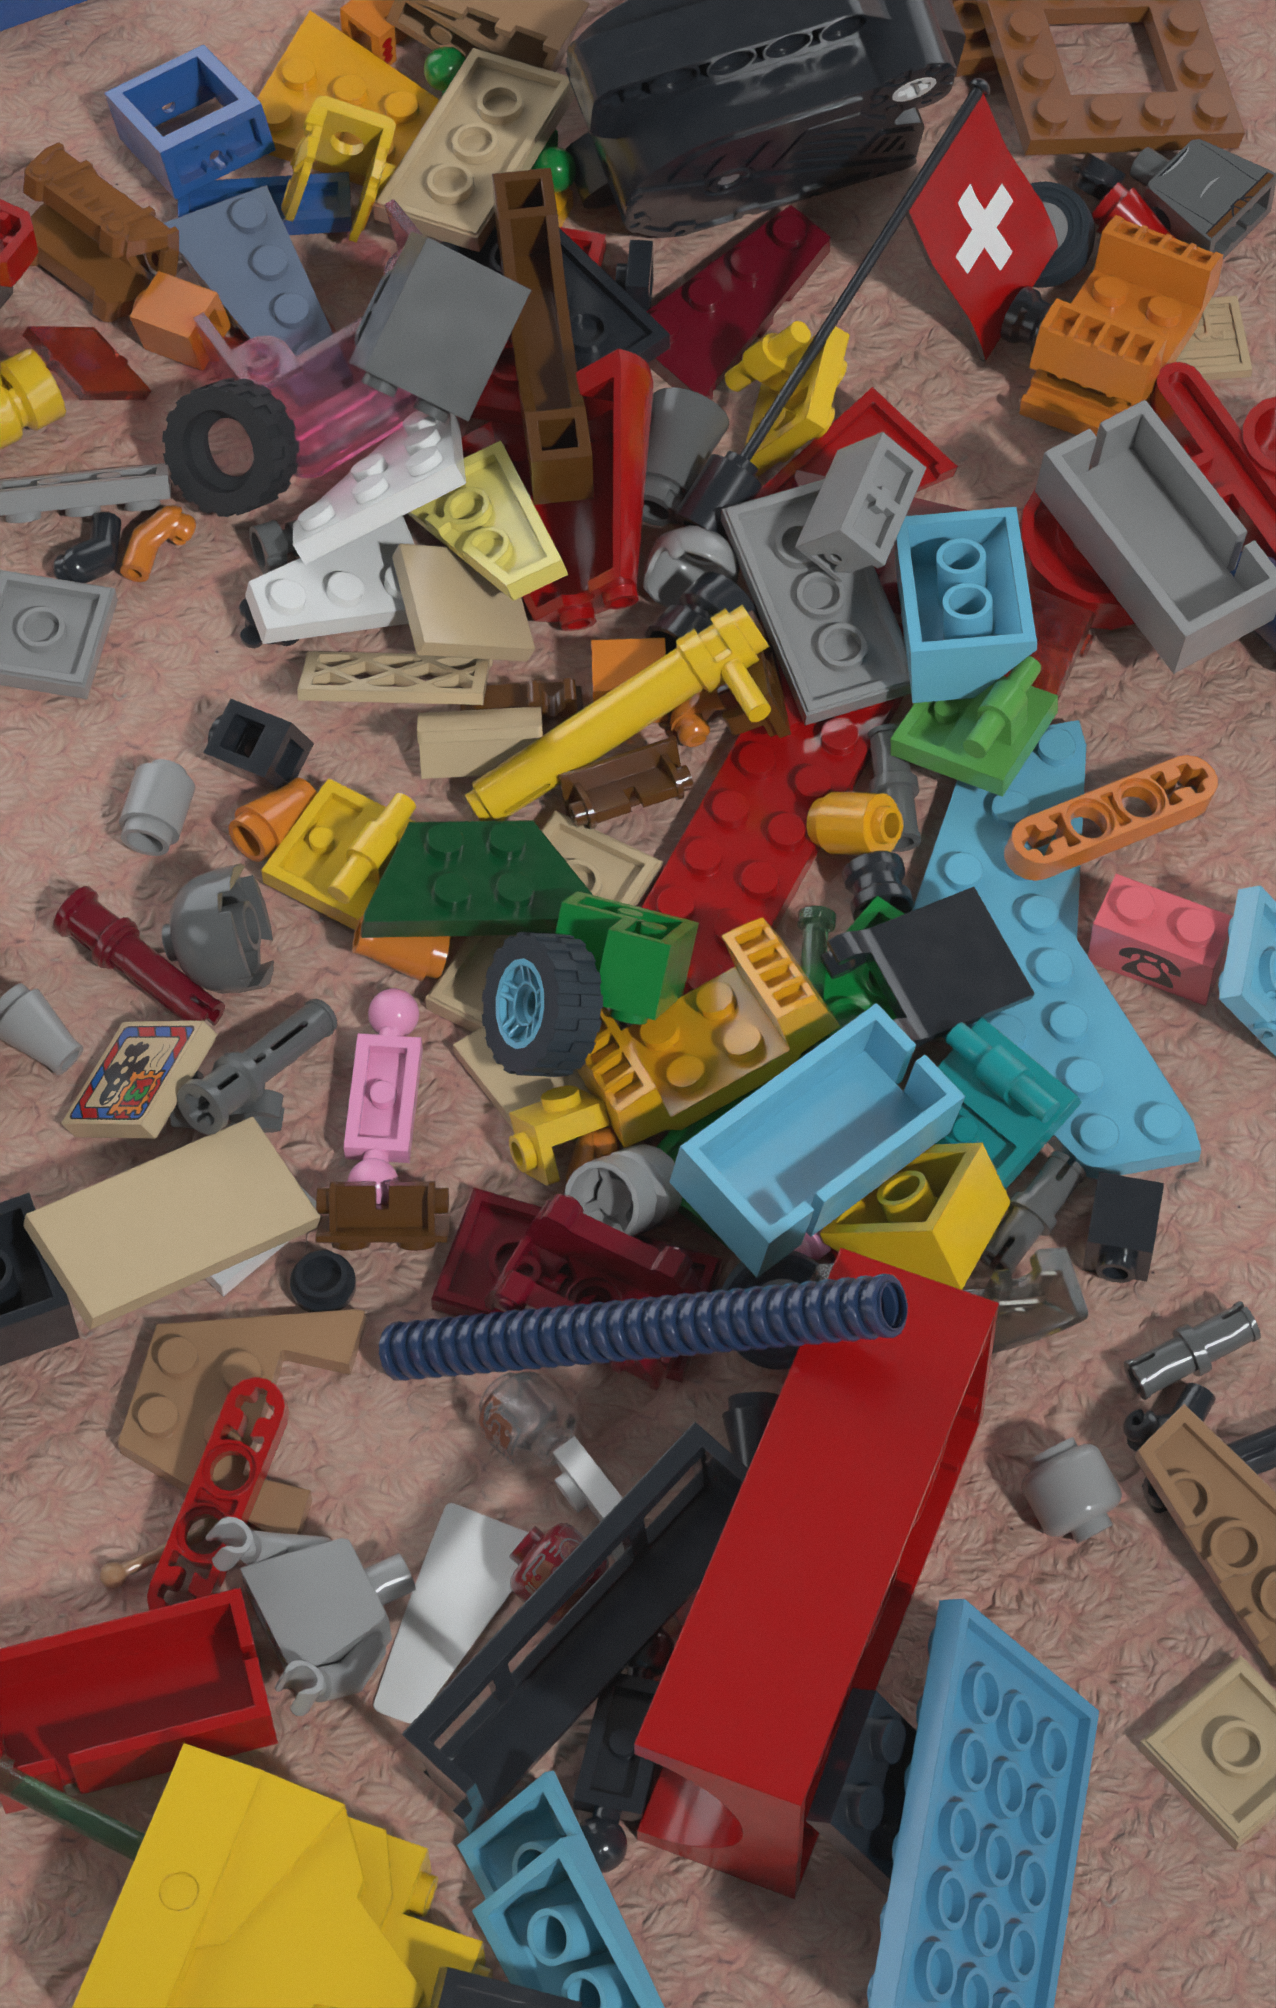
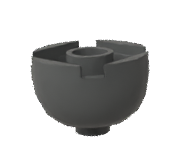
[162,863,274,994]

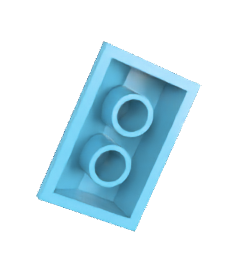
[894,507,1037,703]

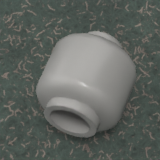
[1021,1437,1122,1544]

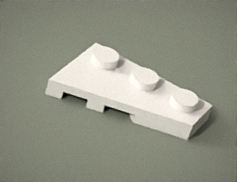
[245,516,415,644]

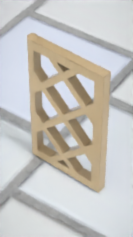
[297,651,493,705]

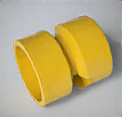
[0,348,66,450]

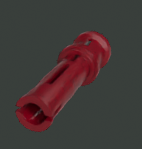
[53,886,225,1026]

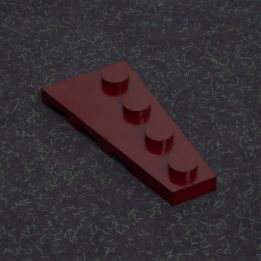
[647,204,831,400]

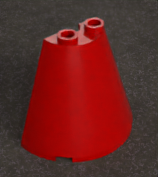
[461,349,654,631]

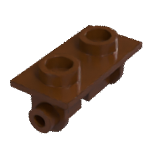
[558,736,694,830]
[315,1181,451,1251]

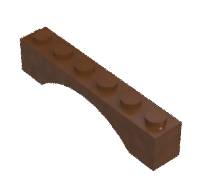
[492,168,594,505]

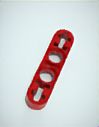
[147,1377,290,1610]

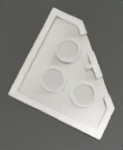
[293,410,466,565]

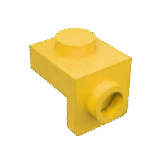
[509,1085,610,1186]

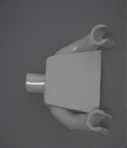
[206,1517,416,1716]

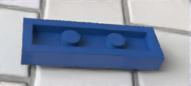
[177,172,352,235]

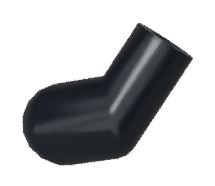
[53,512,121,584]

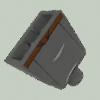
[1130,139,1276,259]

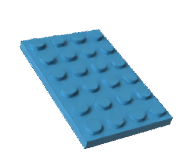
[867,1599,1099,2008]

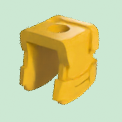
[281,96,396,243]

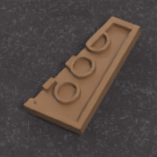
[1134,1404,1276,1680]

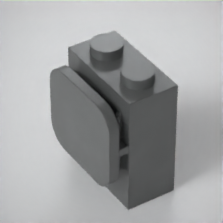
[349,231,531,423]

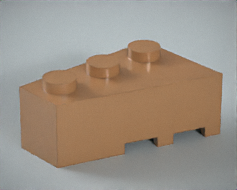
[386,0,590,72]

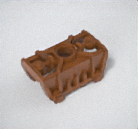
[23,142,179,322]

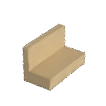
[417,707,543,779]

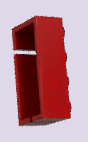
[0,1587,278,1814]

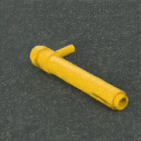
[465,605,771,821]

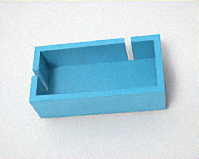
[669,1003,965,1278]

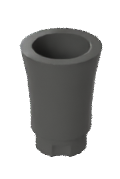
[642,388,729,527]

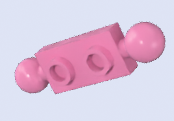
[343,988,423,1205]

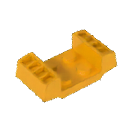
[576,917,840,1148]

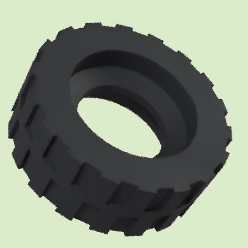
[162,378,300,517]

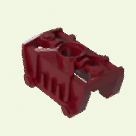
[484,1194,702,1391]

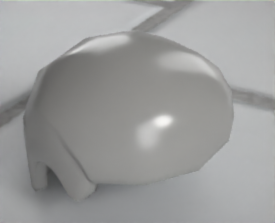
[643,525,740,608]

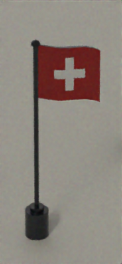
[673,78,1058,541]

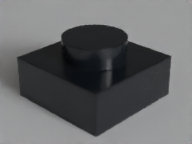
[615,240,654,312]

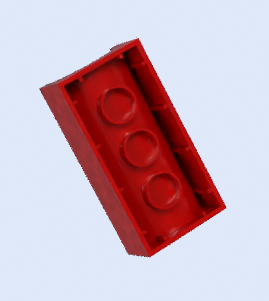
[634,1248,999,1900]

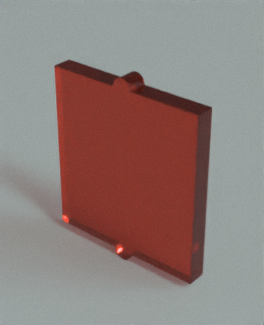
[22,326,152,400]

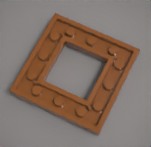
[977,0,1245,156]

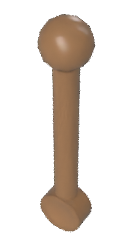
[99,1518,220,1589]

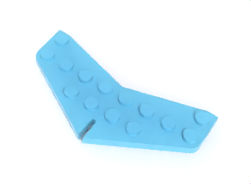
[912,720,1201,1179]

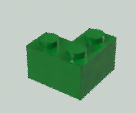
[555,891,699,1024]

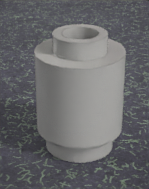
[119,759,195,856]

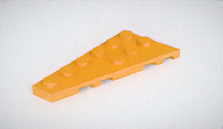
[257,10,573,227]

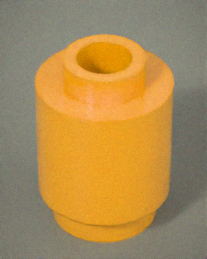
[807,792,903,856]

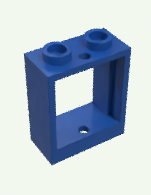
[104,44,276,200]

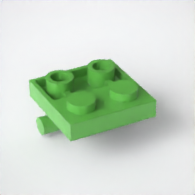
[890,656,1058,797]

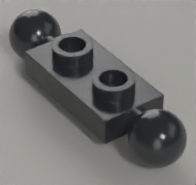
[573,1628,674,1873]

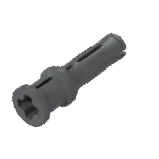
[177,999,338,1135]

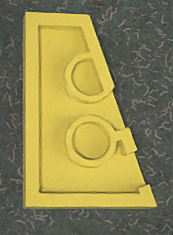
[407,441,568,601]

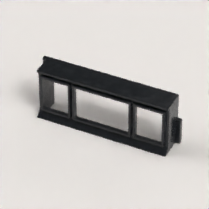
[402,1422,748,1835]

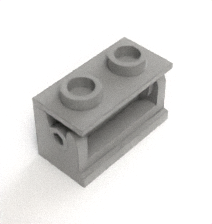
[795,432,926,582]

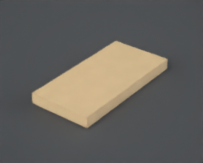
[373,48,575,252]
[425,811,663,1032]
[23,1117,320,1330]

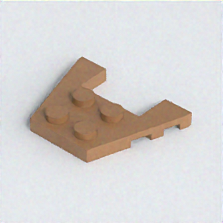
[118,1309,367,1535]

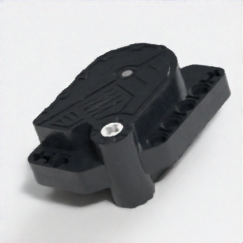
[565,0,966,238]

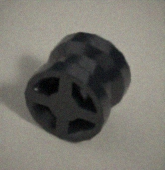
[1000,286,1054,354]
[842,851,914,921]

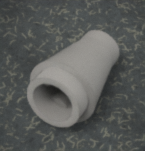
[0,983,83,1075]

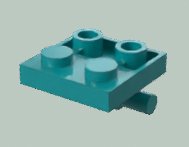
[935,1017,1082,1190]

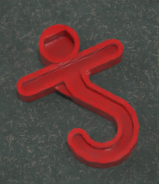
[1019,362,1276,630]

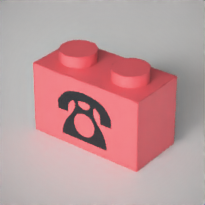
[1088,874,1233,1006]

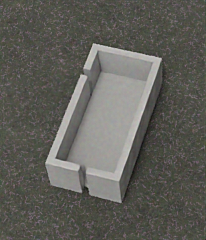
[1035,400,1276,674]

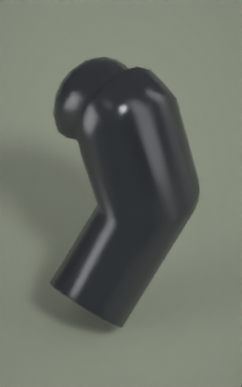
[1123,1383,1216,1452]

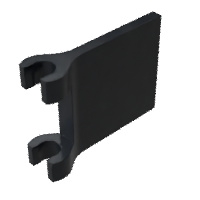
[820,886,1035,1049]

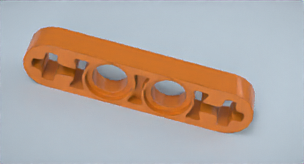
[1004,755,1218,881]

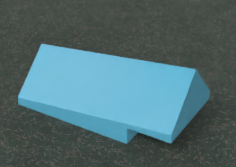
[457,1770,665,2008]

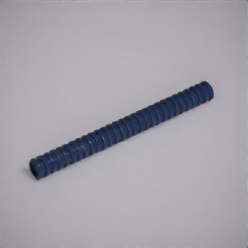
[379,1274,908,1381]

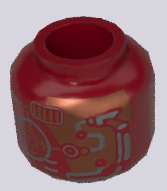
[509,1523,609,1625]

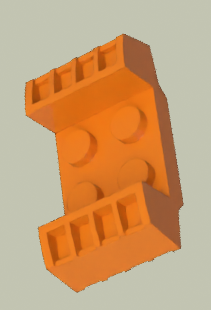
[1029,215,1224,406]

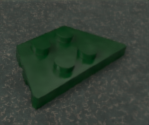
[361,820,593,938]

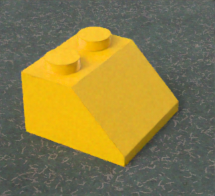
[820,1143,1010,1290]

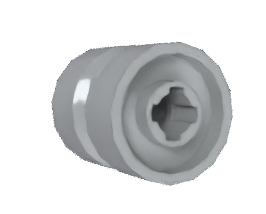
[565,1144,682,1237]

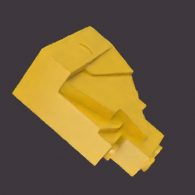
[72,1743,493,2008]

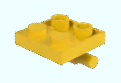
[725,321,850,476]
[261,778,416,930]

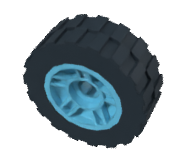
[482,932,603,1077]

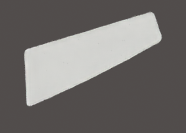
[373,1503,529,1724]

